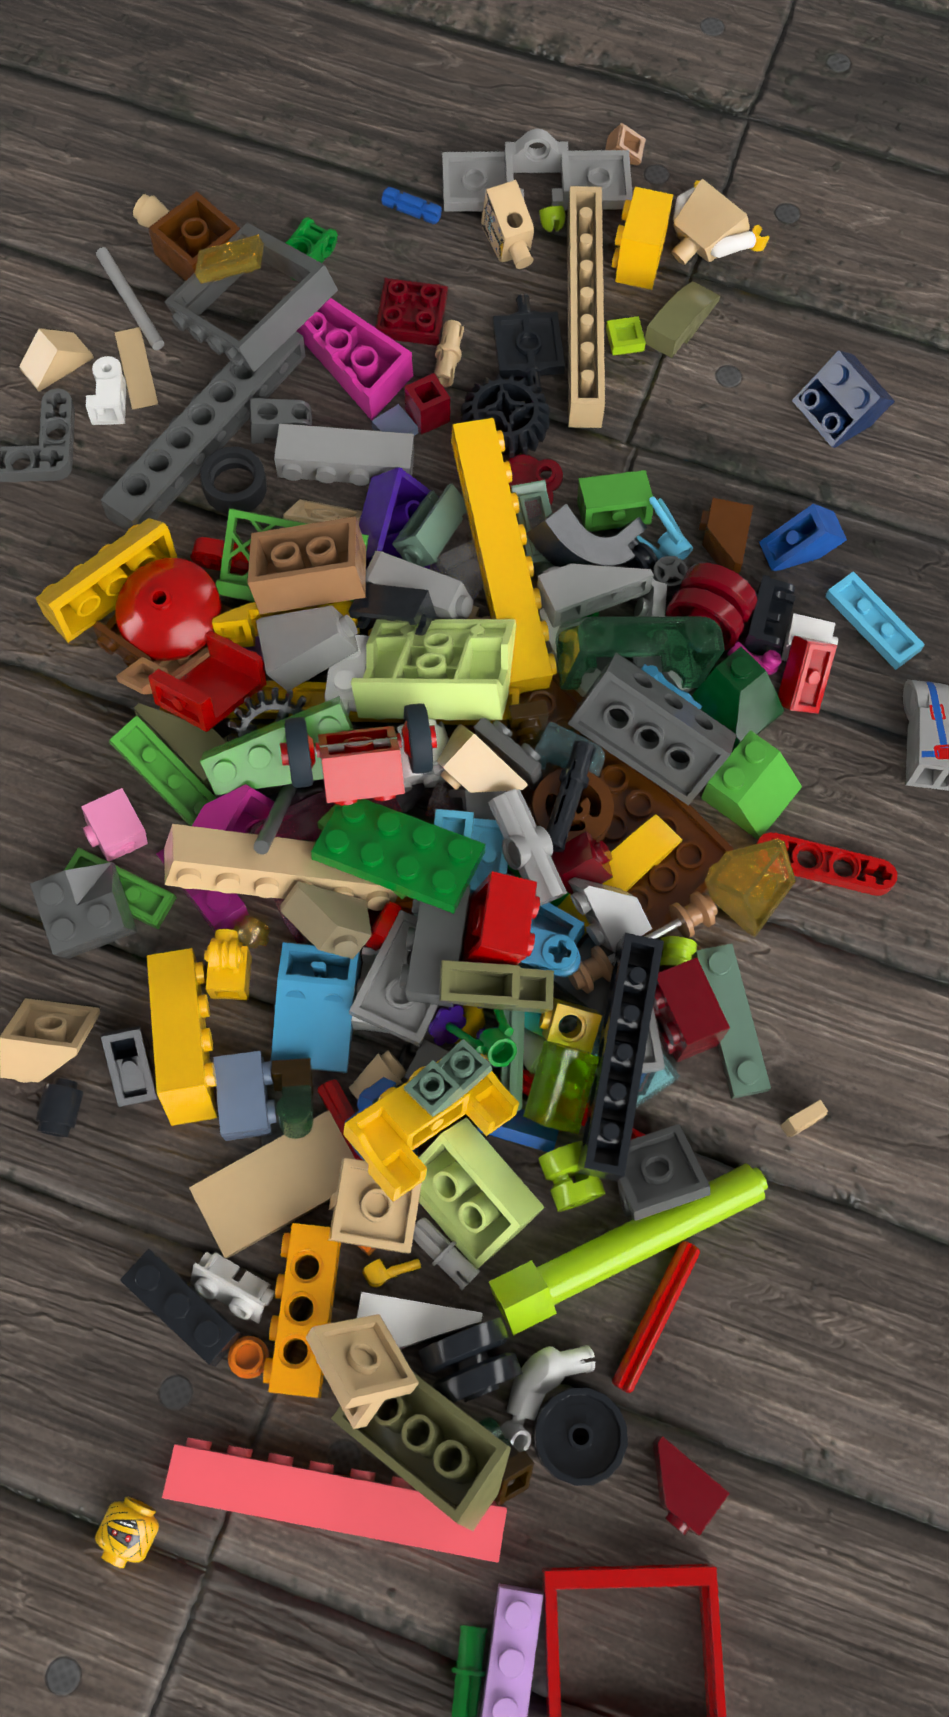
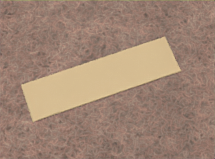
[114,327,158,410]

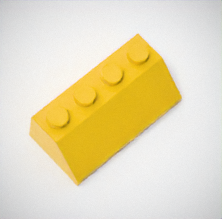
[35,518,177,643]

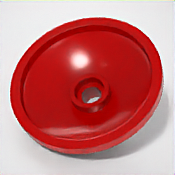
[115,558,221,661]

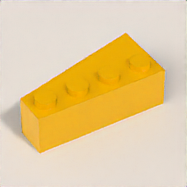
[147,948,217,1126]

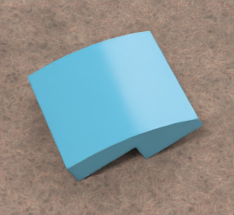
[434,809,508,893]

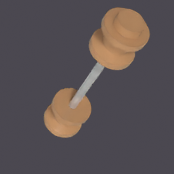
[568,891,718,993]

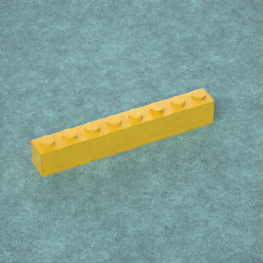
[451,418,557,693]

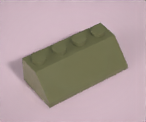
[331,1371,511,1531]

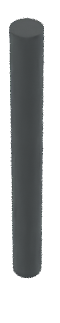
[254,784,297,854]

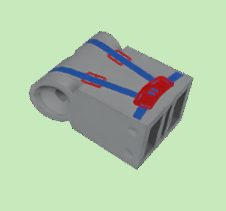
[903,679,949,791]

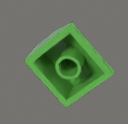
[701,730,802,840]

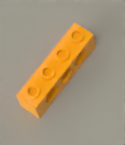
[263,1223,341,1399]

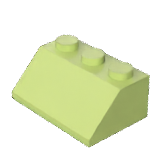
[419,1117,545,1269]

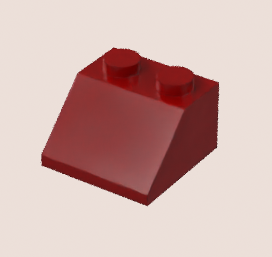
[461,871,540,965]

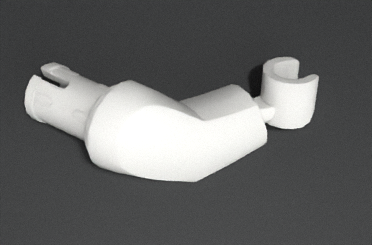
[499,1345,595,1452]

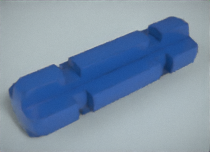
[381,187,442,224]

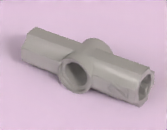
[488,789,567,907]

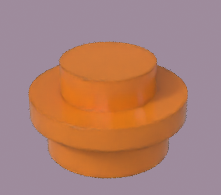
[228,1336,269,1379]

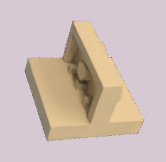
[328,1157,422,1254]
[306,1314,419,1429]

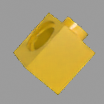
[539,998,602,1053]

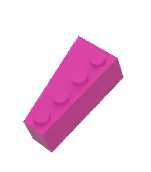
[296,298,413,420]

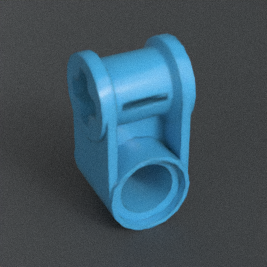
[518,925,581,977]

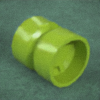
[538,1141,606,1212]

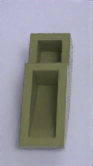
[645,281,720,358]
[439,960,554,1013]

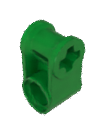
[285,217,338,281]

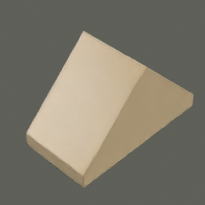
[19,328,93,392]

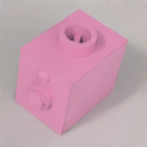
[81,788,148,862]

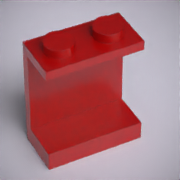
[148,630,267,732]

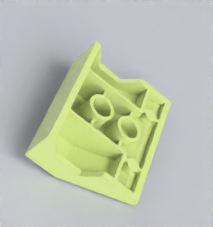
[351,619,516,721]

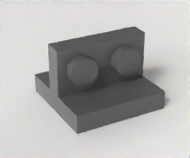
[617,1124,711,1221]

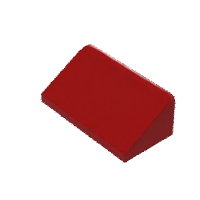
[778,636,837,714]

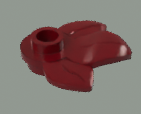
[508,455,563,519]

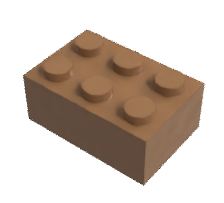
[248,516,366,614]

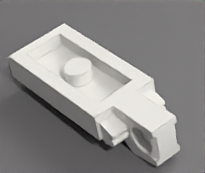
[324,635,369,716]

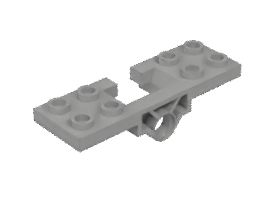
[442,129,633,212]

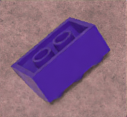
[359,467,440,570]

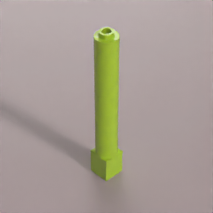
[489,1163,768,1335]

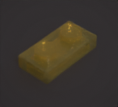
[195,235,264,284]

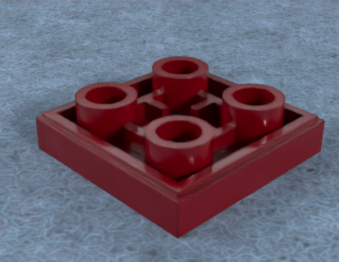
[375,278,448,346]

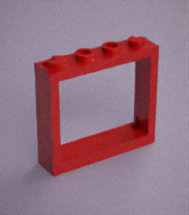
[542,1563,726,1717]

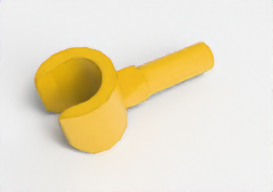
[362,1259,421,1288]

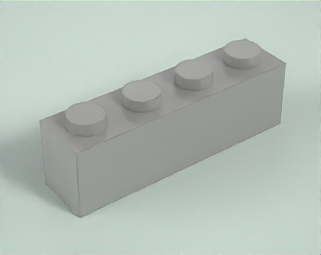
[274,424,414,486]

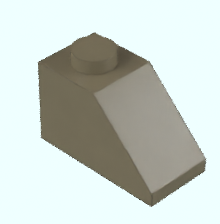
[280,881,372,959]

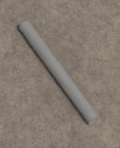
[96,247,164,350]

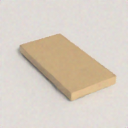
[189,1110,355,1259]

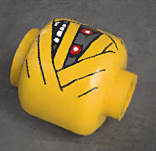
[95,1496,159,1568]

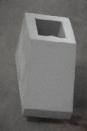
[568,877,652,953]

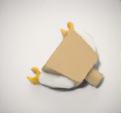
[671,179,770,265]

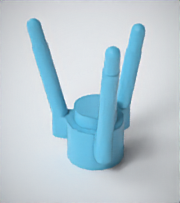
[617,496,693,560]

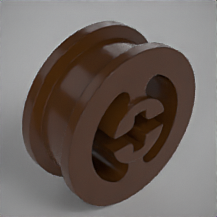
[530,768,614,842]

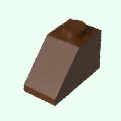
[698,498,753,575]

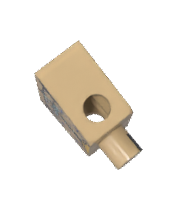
[481,180,534,269]

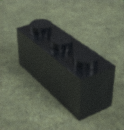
[120,1249,243,1367]

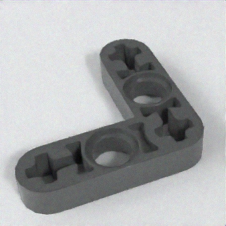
[0,388,75,482]

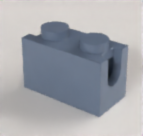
[213,1051,277,1141]

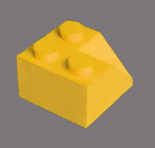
[611,187,673,290]

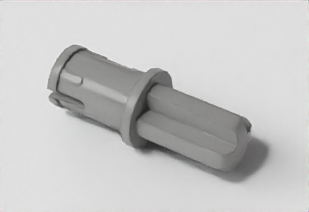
[413,1217,480,1290]

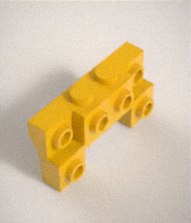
[344,1054,519,1202]

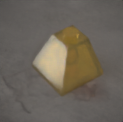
[705,839,796,937]

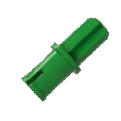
[452,1625,488,1717]

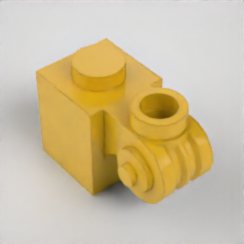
[204,929,252,1000]

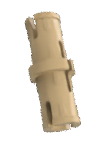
[434,320,464,388]

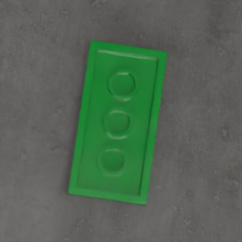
[311,799,485,914]

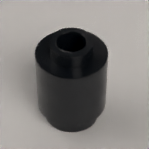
[35,1078,84,1138]

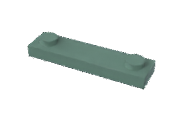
[694,944,771,1099]

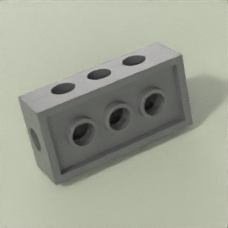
[568,653,737,805]

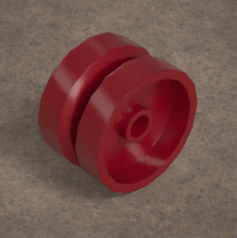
[666,563,758,650]

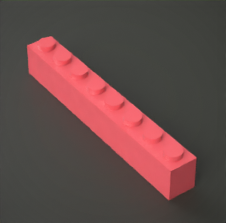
[162,1437,507,1563]

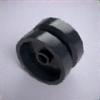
[418,1317,523,1403]
[532,1388,628,1486]

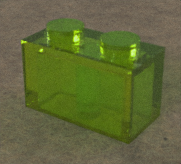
[523,1040,599,1134]

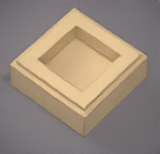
[780,1100,828,1137]

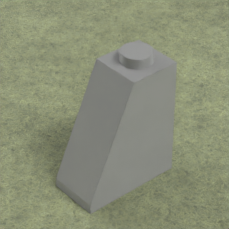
[366,551,474,619]
[256,605,359,691]

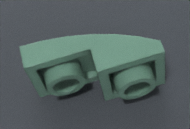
[404,1039,492,1117]

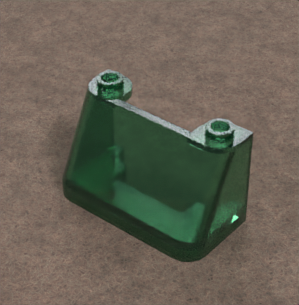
[555,616,725,690]

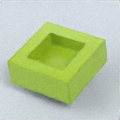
[606,316,646,356]

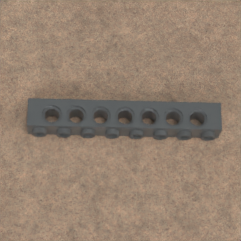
[101,332,306,531]

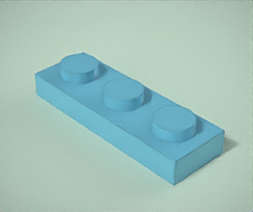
[825,571,925,670]

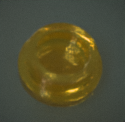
[234,916,271,948]

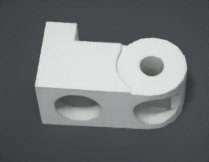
[86,356,126,425]

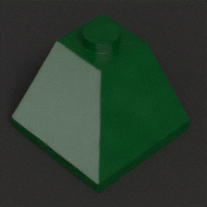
[692,647,784,753]

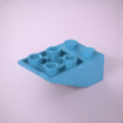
[271,942,361,1073]

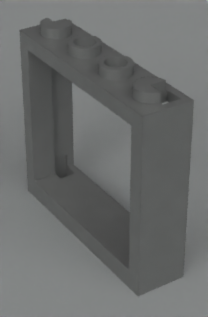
[165,222,338,372]

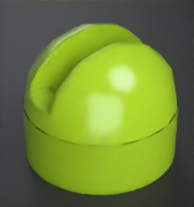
[539,206,565,232]

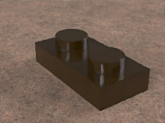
[506,700,549,747]

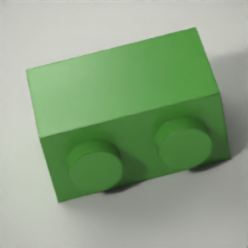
[577,470,653,532]

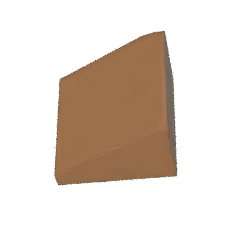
[605,123,646,165]

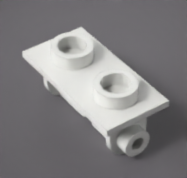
[190,1252,275,1324]

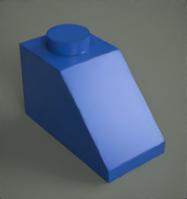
[759,503,847,572]

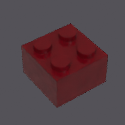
[653,958,730,1063]

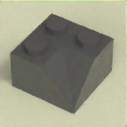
[30,862,138,959]

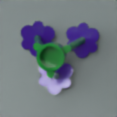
[428,1004,517,1068]

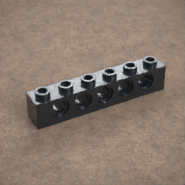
[577,933,664,1181]

